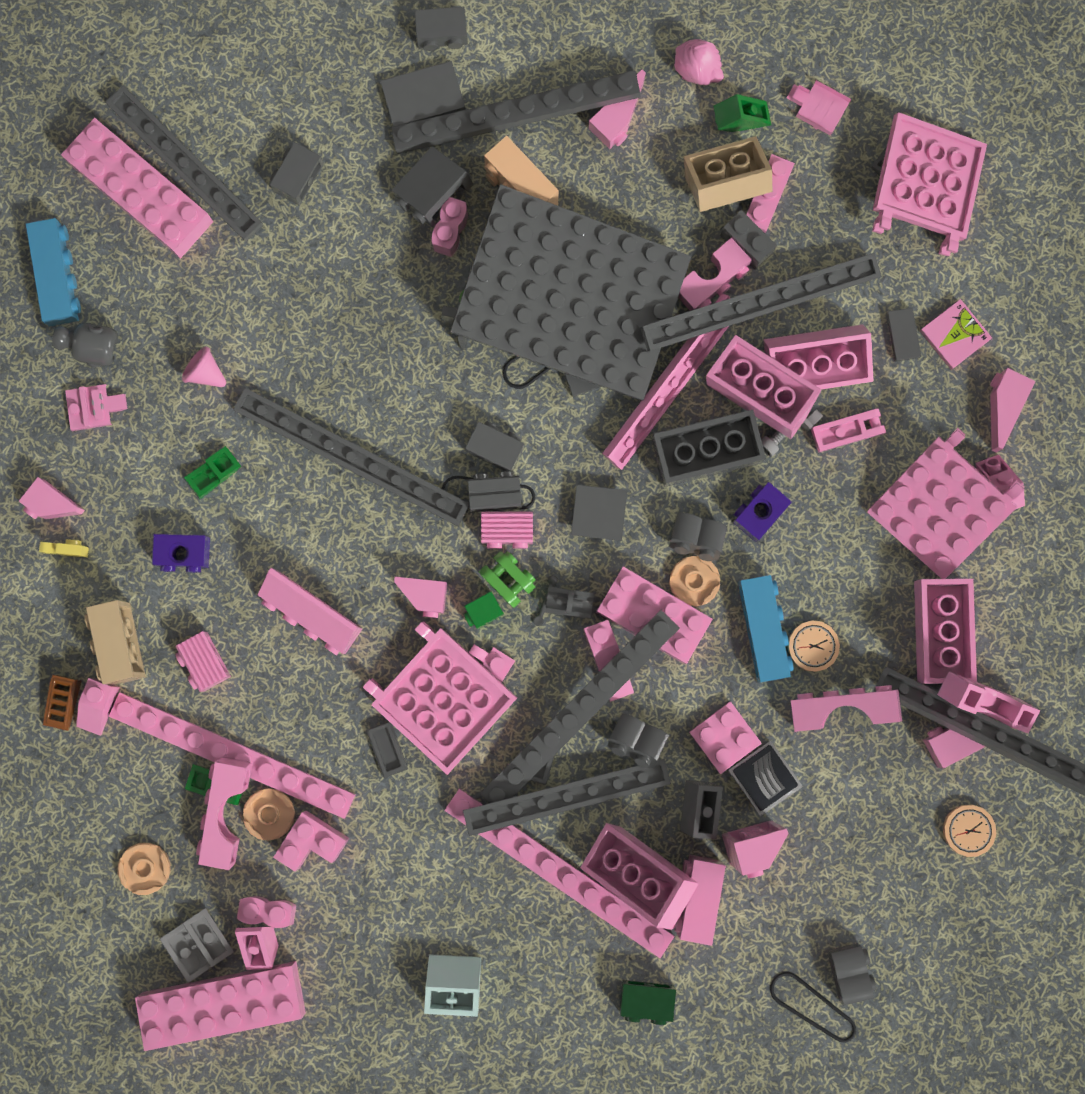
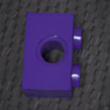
[733,482,792,543]
[152,534,210,573]

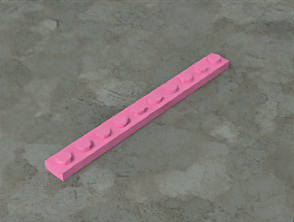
[109,693,356,819]
[444,788,675,958]

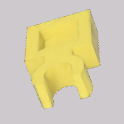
[39,539,89,558]

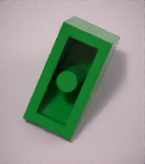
[713,94,771,132]

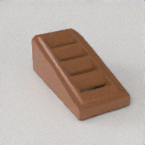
[43,674,82,731]

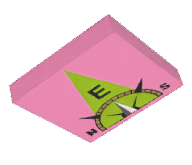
[920,299,992,370]

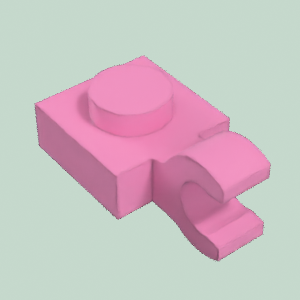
[469,644,515,683]

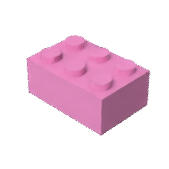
[673,855,726,946]

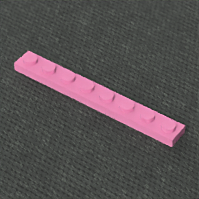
[602,293,730,470]

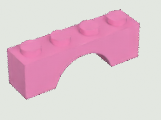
[937,671,1040,734]
[791,685,902,732]
[196,757,252,870]

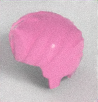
[674,39,724,85]

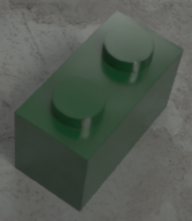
[619,980,676,1025]

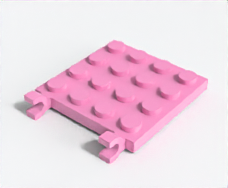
[872,112,987,256]
[867,428,1025,579]
[363,621,518,775]

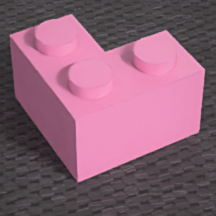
[273,811,349,872]

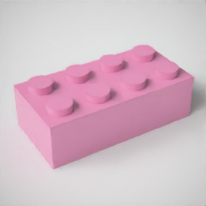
[596,567,713,664]
[914,579,977,684]
[580,823,699,930]

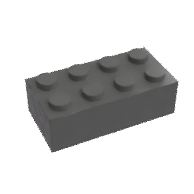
[652,410,766,487]

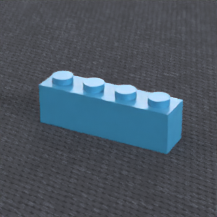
[26,218,81,327]
[738,575,794,683]

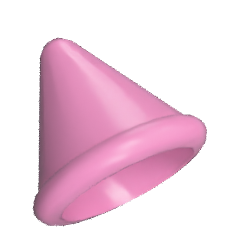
[182,346,226,387]

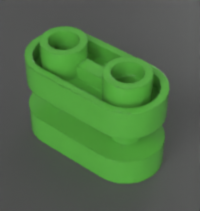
[478,551,536,609]

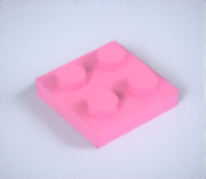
[689,702,762,774]

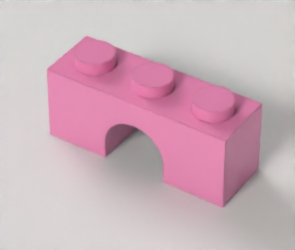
[678,238,751,311]

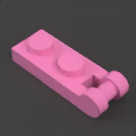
[811,409,886,453]

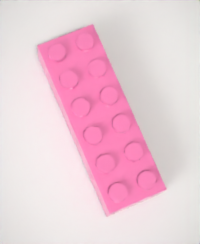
[61,118,213,259]
[135,961,306,1051]

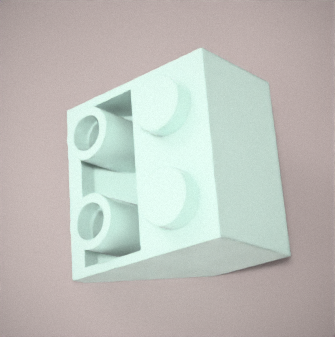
[424,954,481,1016]

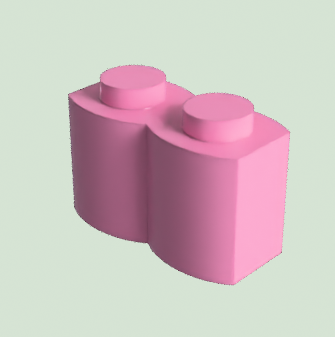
[432,197,468,257]
[237,896,296,928]

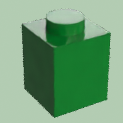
[463,591,504,630]

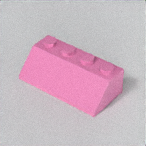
[763,324,873,389]
[706,335,821,439]
[258,568,362,655]
[722,820,788,878]

